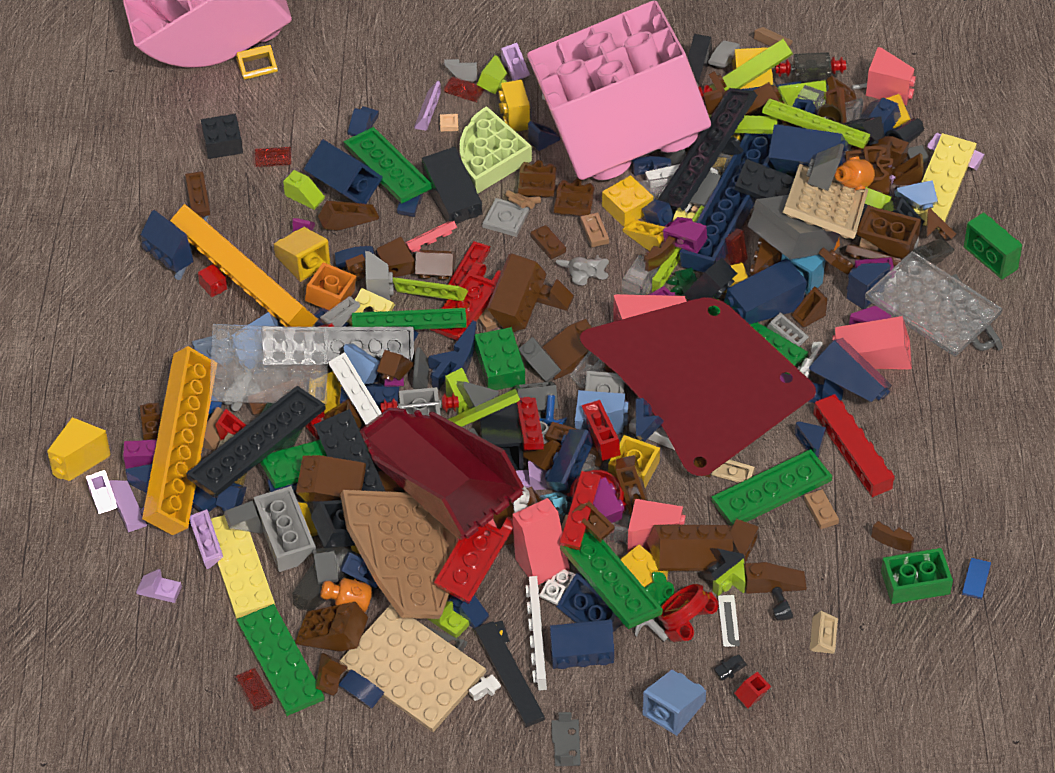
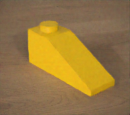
[622,220,665,251]

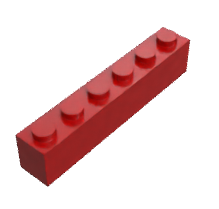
[814,394,895,497]

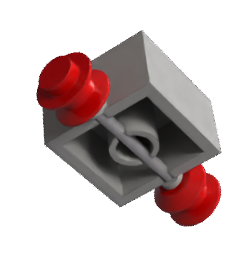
[381,387,459,416]

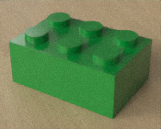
[963,212,1022,280]
[475,327,525,390]
[881,548,953,604]

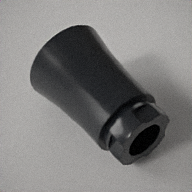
[885,118,925,144]

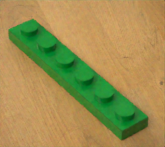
[352,308,467,330]

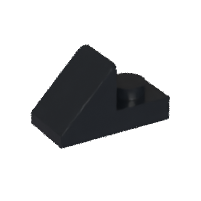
[703,548,745,581]

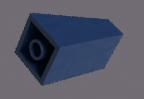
[768,125,848,174]
[303,139,383,204]
[725,258,807,324]
[809,338,892,402]

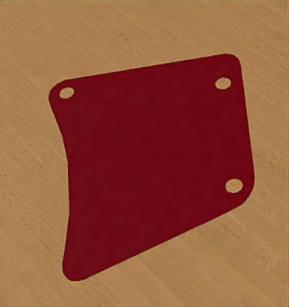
[580,298,816,476]

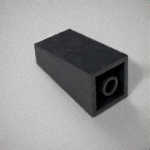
[422,147,482,224]
[480,403,524,471]

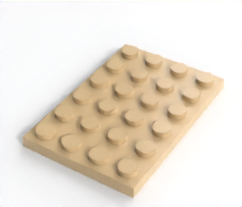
[783,164,869,239]
[340,604,486,732]

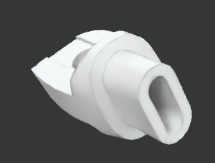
[469,674,501,701]

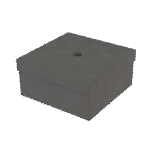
[748,195,840,259]

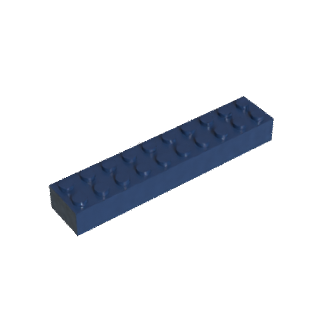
[680,133,775,273]

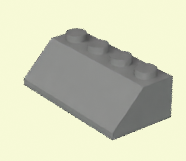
[253,486,316,572]

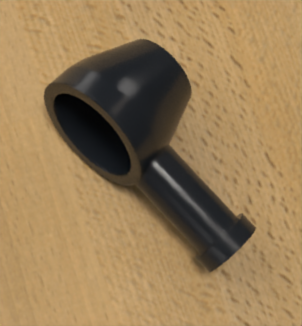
[772,587,794,620]

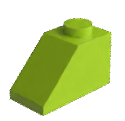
[477,55,507,95]
[283,170,325,210]
[445,368,470,414]

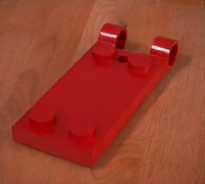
[430,262,502,341]
[434,516,513,604]

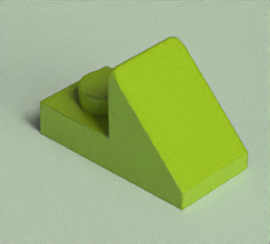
[712,559,745,596]
[427,601,469,638]

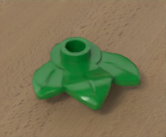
[645,572,674,606]

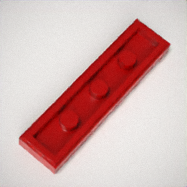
[448,241,491,286]

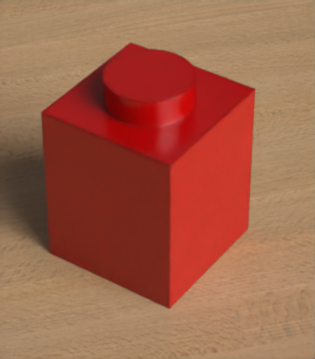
[198,264,227,298]
[734,671,771,709]

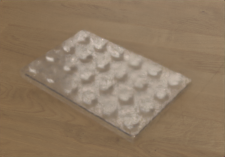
[865,251,1002,357]
[210,324,329,405]

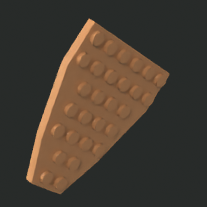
[340,490,458,619]

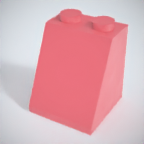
[866,47,916,106]
[627,499,686,554]

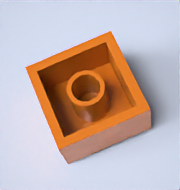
[305,262,357,310]

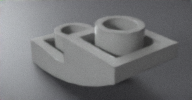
[709,40,740,68]

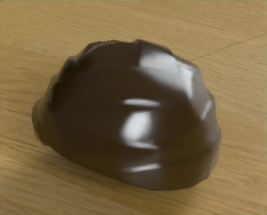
[816,104,843,124]

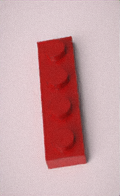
[516,397,544,450]
[560,471,601,550]

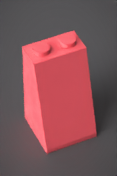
[613,294,687,321]
[833,316,912,369]
[512,498,570,585]

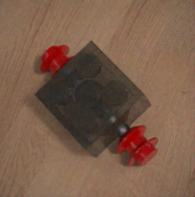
[775,52,846,91]

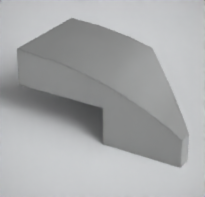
[444,59,477,81]

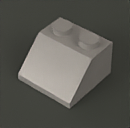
[365,251,394,301]

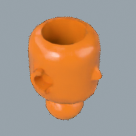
[835,157,875,190]
[320,578,372,612]

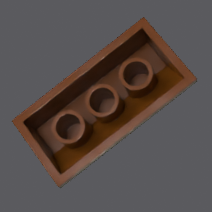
[487,253,547,332]
[647,525,733,571]

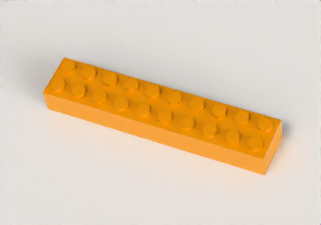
[170,204,318,327]
[142,346,218,535]

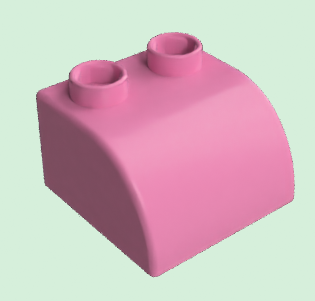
[123,0,292,68]
[527,0,711,180]

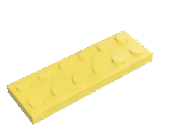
[911,133,977,230]
[211,515,275,618]

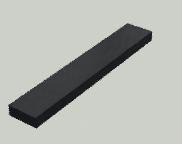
[475,621,545,727]

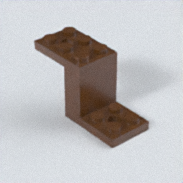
[709,71,797,127]

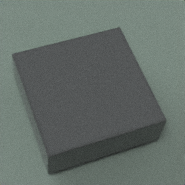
[907,145,929,163]

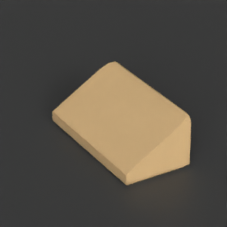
[712,460,756,483]
[810,611,838,653]

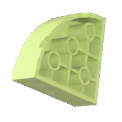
[460,106,532,193]

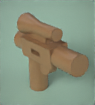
[505,190,541,209]

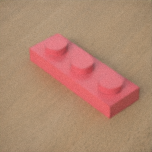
[405,221,457,252]

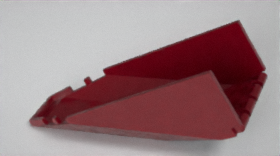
[360,408,524,540]

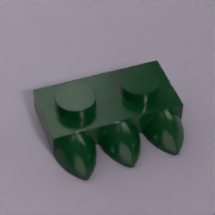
[666,268,697,301]

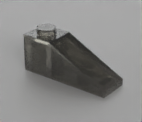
[903,238,955,277]

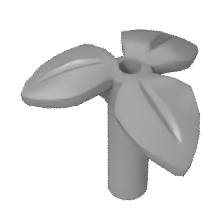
[635,617,668,642]

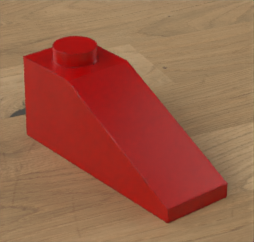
[581,400,621,461]

